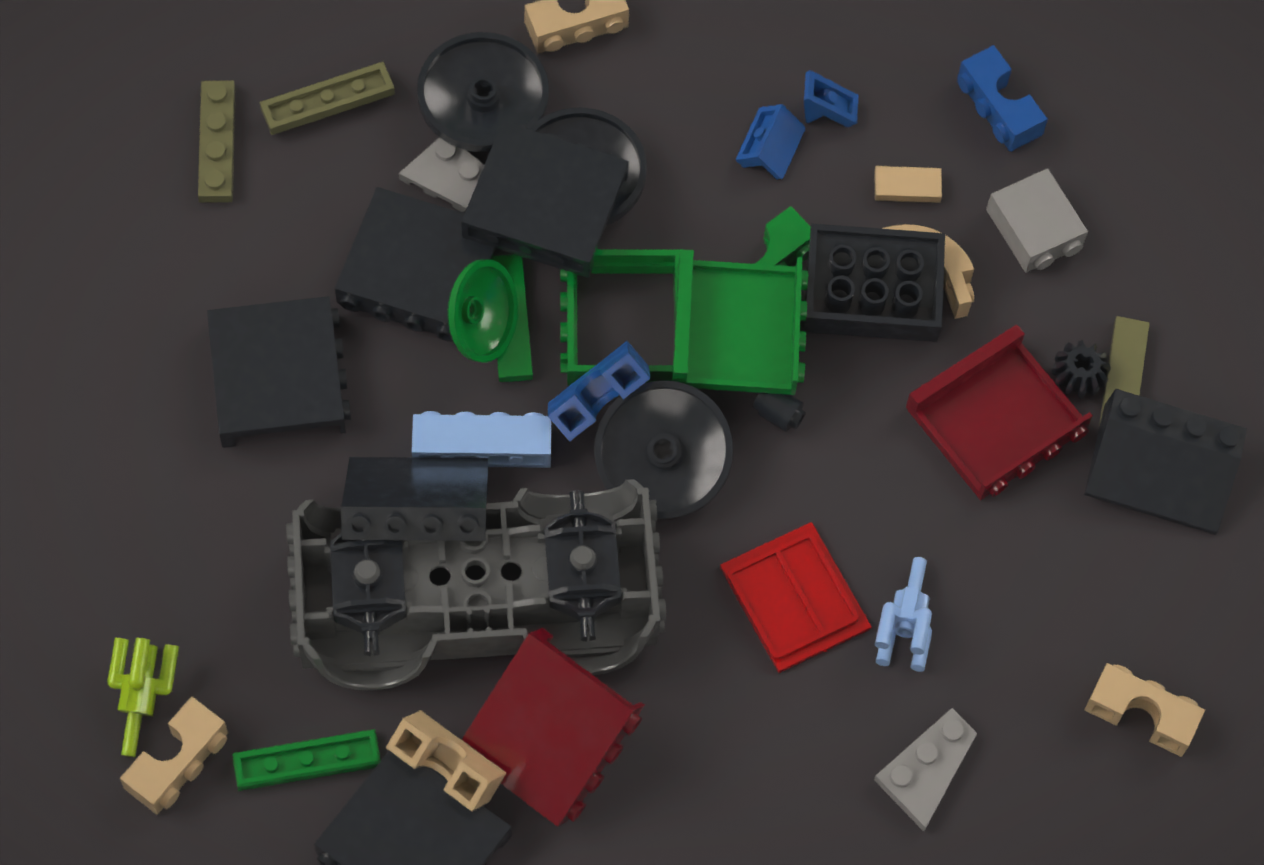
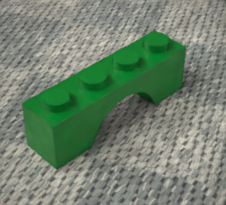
[755,206,810,266]

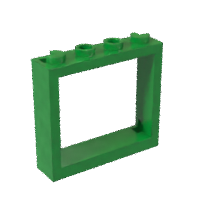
[560,249,680,386]

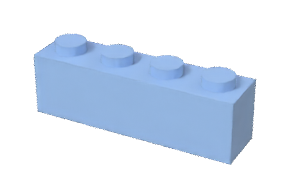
[412,411,551,468]

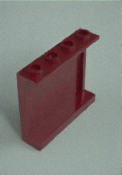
[906,324,1093,501]
[461,628,645,827]

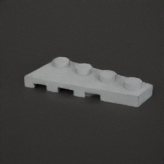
[399,137,484,213]

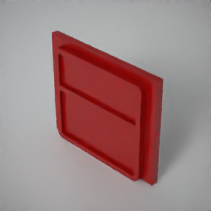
[720,522,872,673]

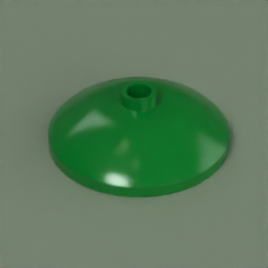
[447,259,518,363]

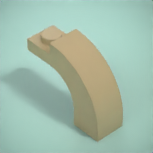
[881,224,974,319]

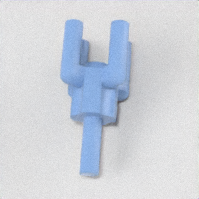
[875,557,932,672]

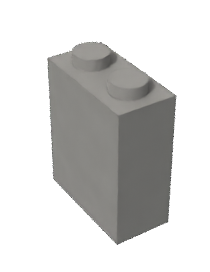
[986,168,1088,273]

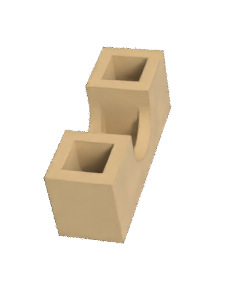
[525,0,629,54]
[1084,663,1205,757]
[120,697,228,815]
[386,710,506,811]

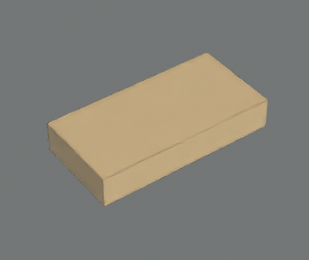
[874,166,942,203]

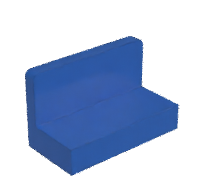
[735,104,805,179]

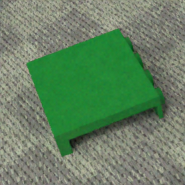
[672,249,808,395]

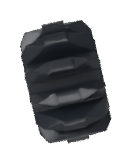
[1052,339,1111,399]

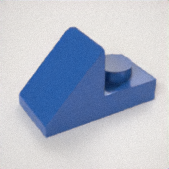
[804,70,859,127]

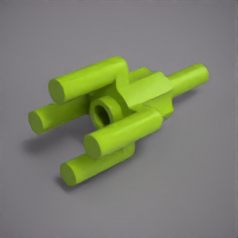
[108,638,179,757]

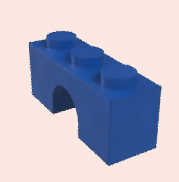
[957,45,1048,152]
[548,341,650,441]

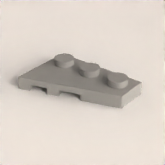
[874,708,977,831]

